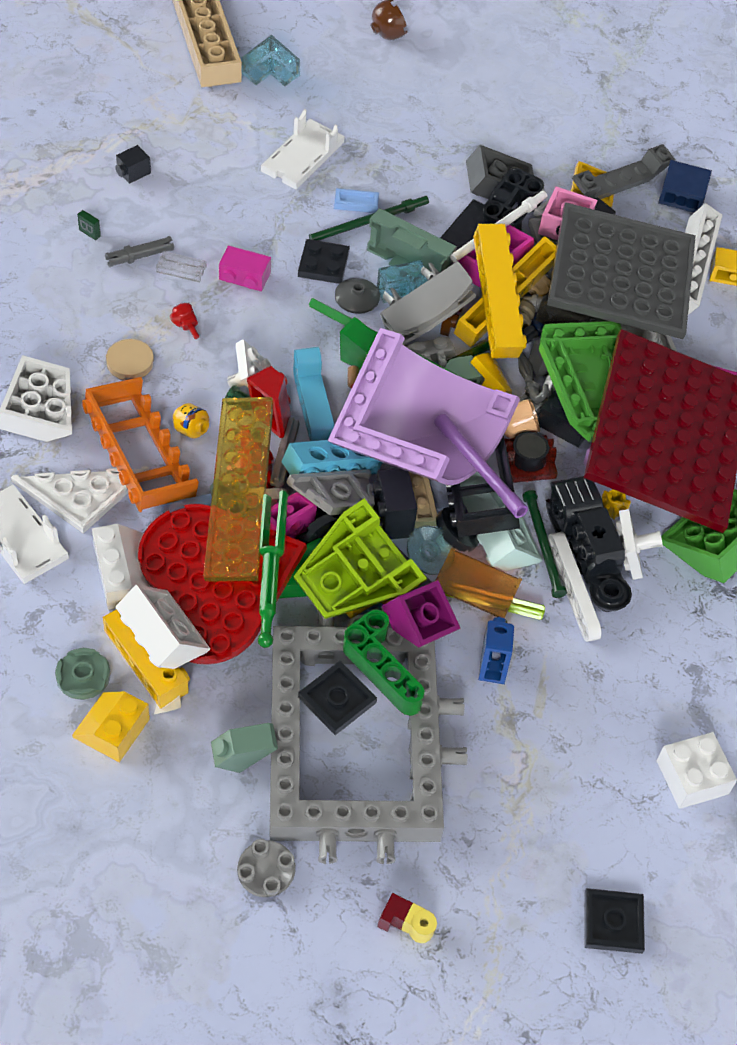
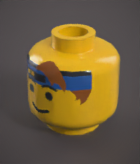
[173,403,209,439]

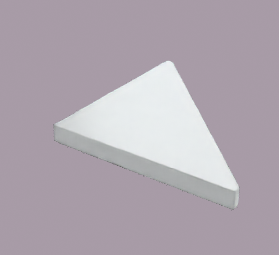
[11,466,149,534]

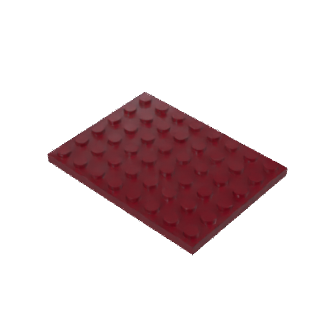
[583,329,737,533]

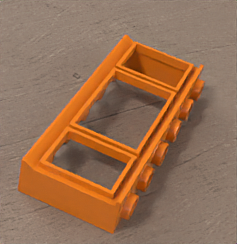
[82,377,199,513]

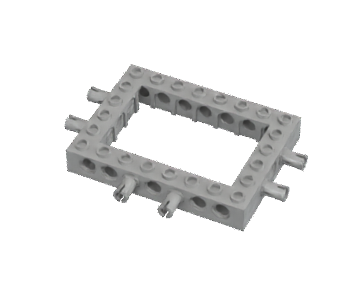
[269,608,467,864]

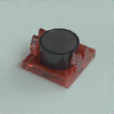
[505,431,558,483]

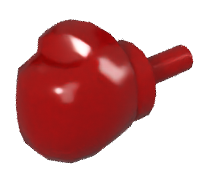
[170,303,200,339]

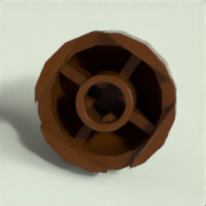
[371,0,408,40]

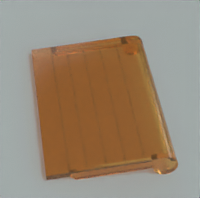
[435,547,522,618]

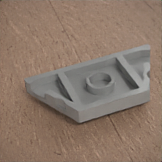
[286,469,375,515]

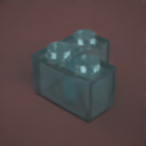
[241,35,300,86]
[377,260,428,303]

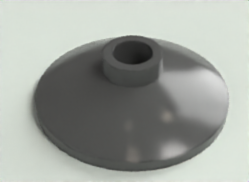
[335,278,380,314]

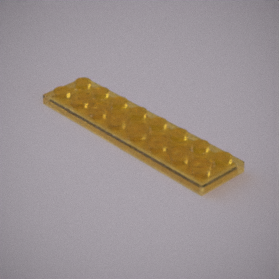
[203,397,274,581]

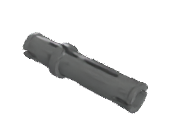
[105,236,174,267]

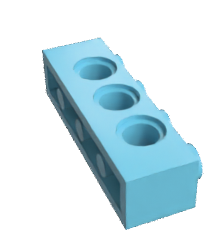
[281,440,383,475]

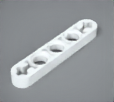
[548,532,601,642]

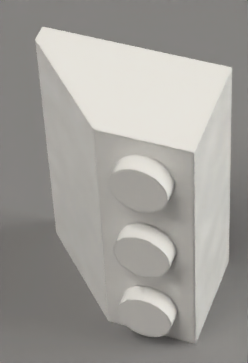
[92,524,151,610]
[116,584,210,669]

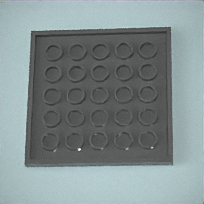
[547,202,696,339]

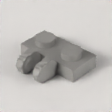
[404,336,456,367]

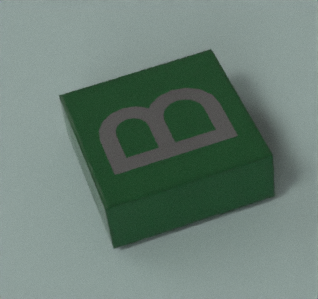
[77,210,101,241]

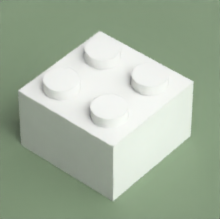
[657,732,737,809]

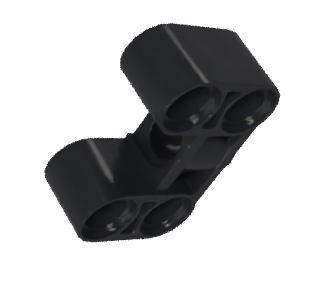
[483,168,544,231]

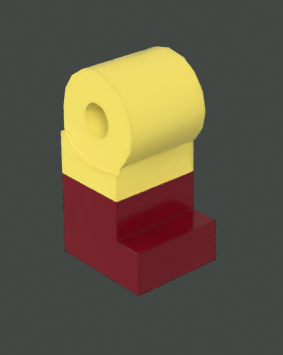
[377,893,437,943]

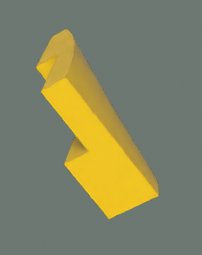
[470,353,512,394]

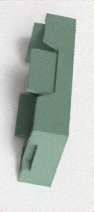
[367,208,457,281]

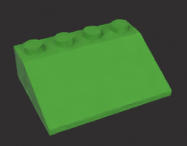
[661,489,737,583]

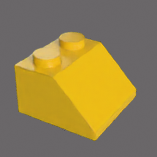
[72,691,150,763]

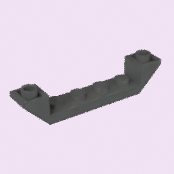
[572,144,676,199]

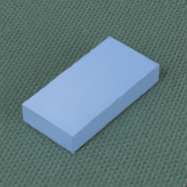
[334,188,379,213]

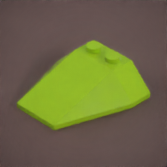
[294,498,427,619]

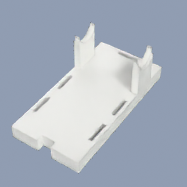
[261,109,345,190]
[0,485,69,584]

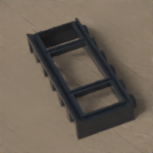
[446,435,520,537]

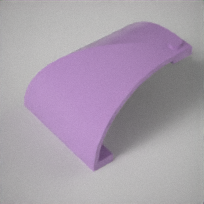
[328,328,520,485]

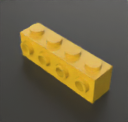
[103,609,190,709]

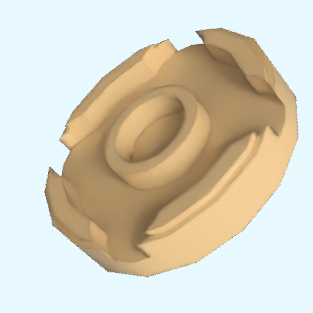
[106,339,154,380]

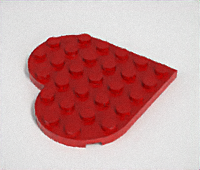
[138,504,307,664]

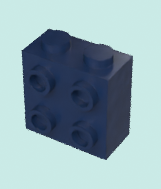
[658,160,712,213]

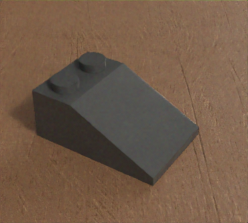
[466,145,534,199]

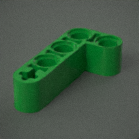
[343,610,425,716]

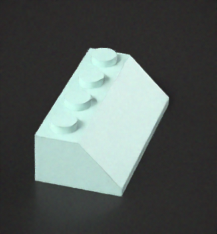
[460,472,543,571]

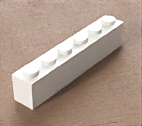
[685,203,722,315]

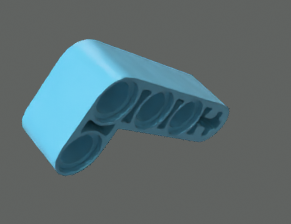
[293,347,335,441]

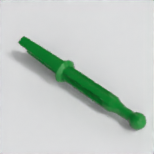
[257,490,288,648]

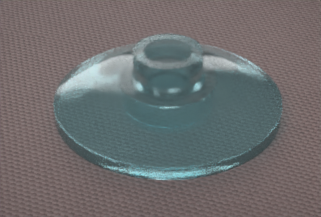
[407,526,455,575]

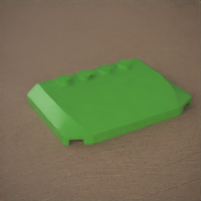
[539,321,622,442]

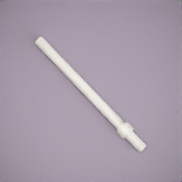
[450,191,547,262]

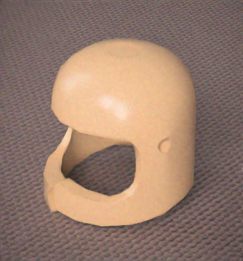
[504,399,540,439]

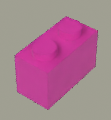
[219,245,271,292]

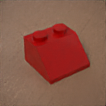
[247,366,291,438]

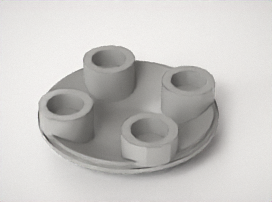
[237,839,296,897]

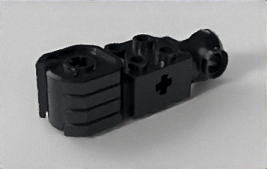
[546,476,632,612]

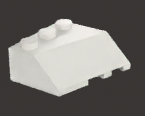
[0,355,72,442]

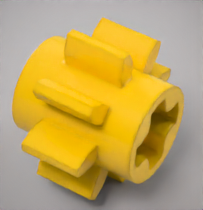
[602,489,631,520]

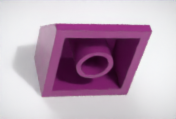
[382,580,461,648]

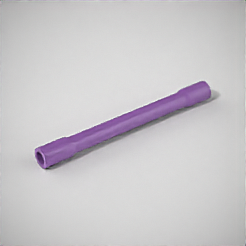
[434,414,528,518]

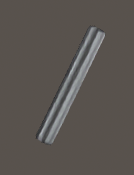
[270,417,300,488]

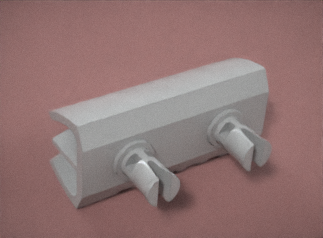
[380,261,476,345]

